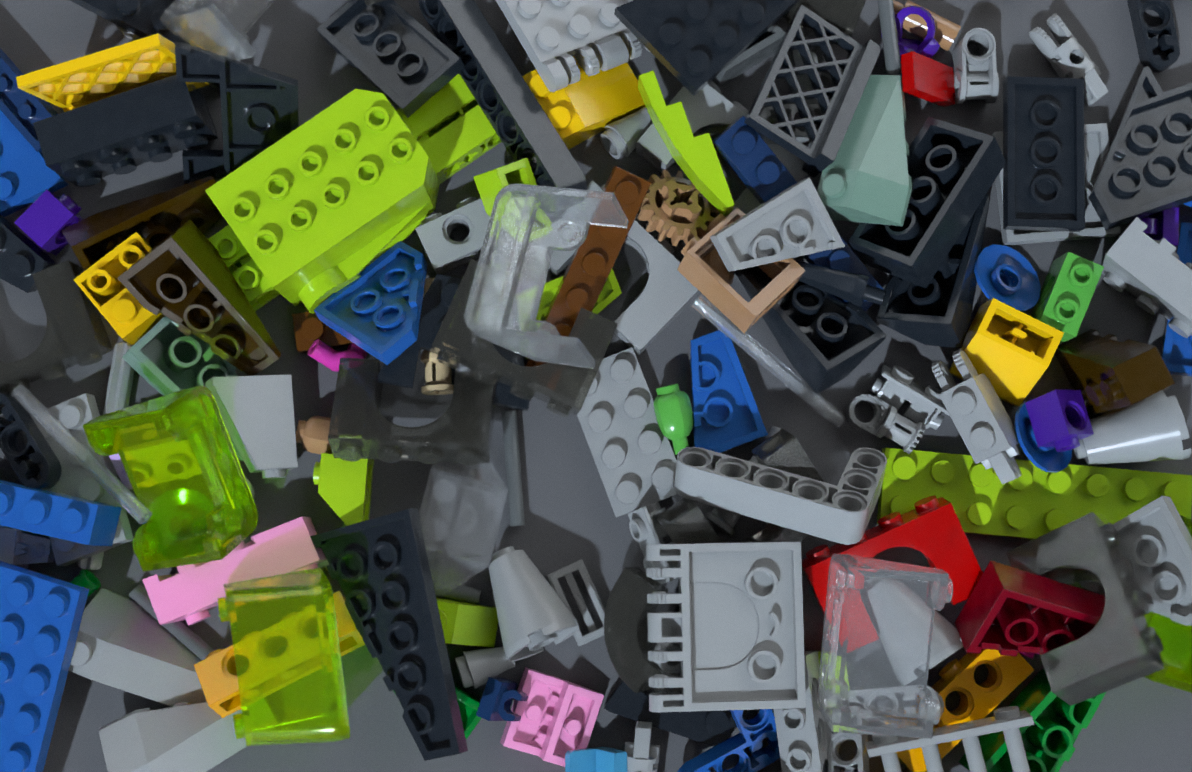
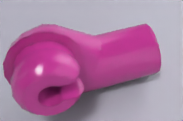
[308,339,368,372]

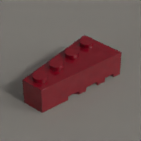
[955,560,1152,666]

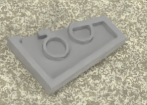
[710,177,845,272]

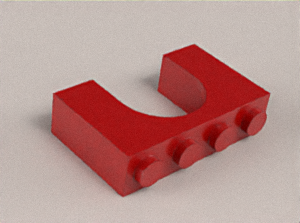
[802,495,983,654]

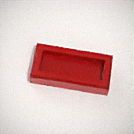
[901,51,955,107]

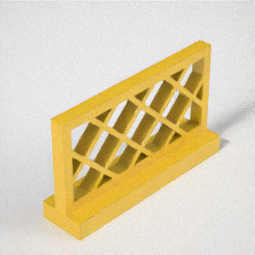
[16,33,208,112]

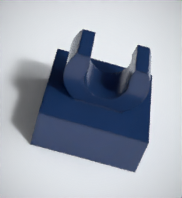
[476,677,528,721]

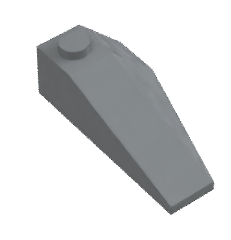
[69,588,207,707]
[98,696,281,772]

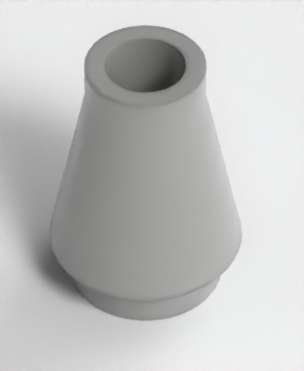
[600,107,653,159]
[455,646,515,689]

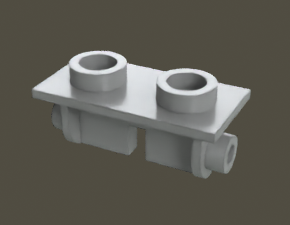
[869,364,949,430]
[628,502,678,586]

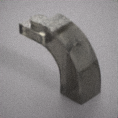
[604,567,681,693]

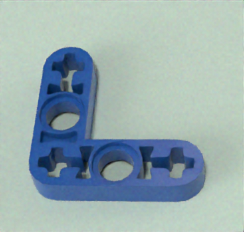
[677,709,780,772]

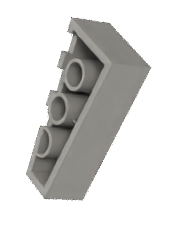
[1102,217,1192,338]

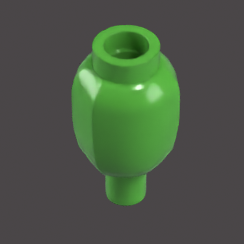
[653,383,694,455]

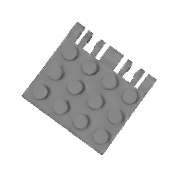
[496,0,650,92]
[646,542,806,712]

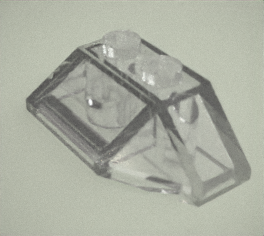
[419,437,508,596]

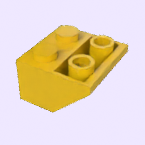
[73,232,165,345]
[949,298,1064,407]

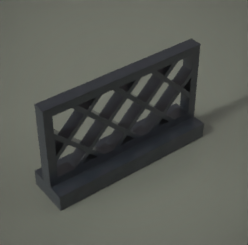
[744,4,882,177]

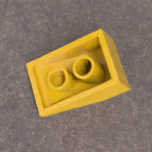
[522,56,646,150]

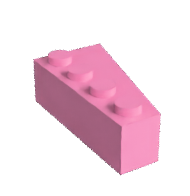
[142,516,327,626]

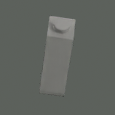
[205,375,298,479]

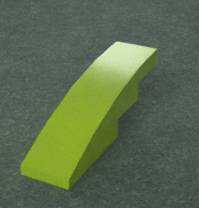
[638,70,735,216]

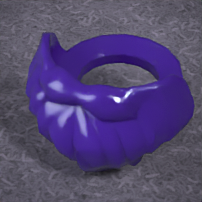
[881,5,940,61]

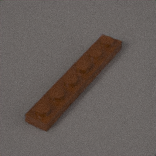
[524,166,651,393]

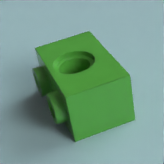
[1031,252,1104,344]

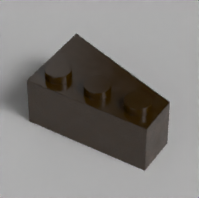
[1055,329,1175,416]

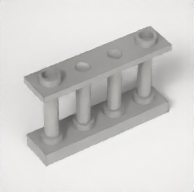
[865,706,1034,772]

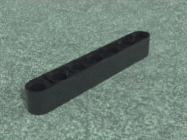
[419,0,587,209]

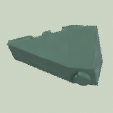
[817,75,912,226]
[122,316,243,461]

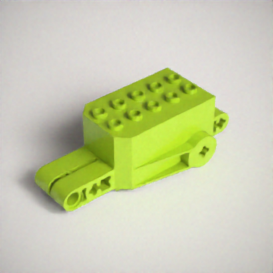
[205,74,502,314]

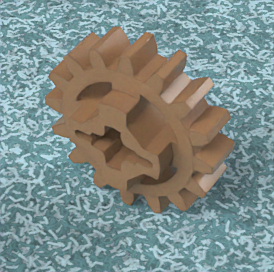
[637,170,719,246]

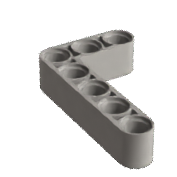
[674,447,887,545]

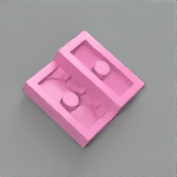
[500,667,604,767]

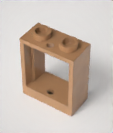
[677,207,806,334]

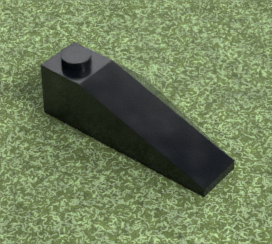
[735,266,886,394]

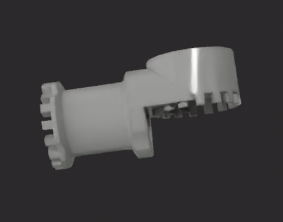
[845,394,926,454]

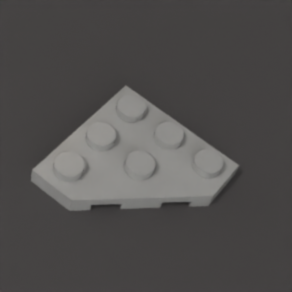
[1065,496,1192,626]

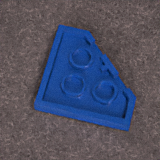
[314,241,428,365]

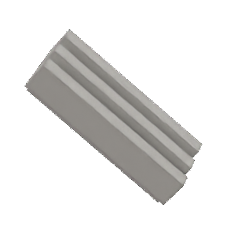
[547,559,614,646]

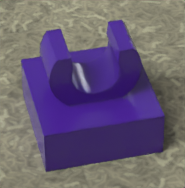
[1140,207,1179,247]

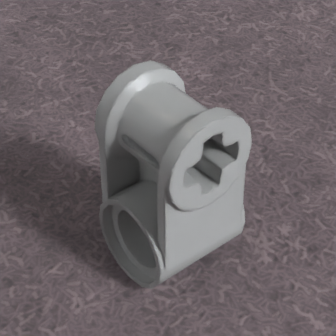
[952,27,999,104]

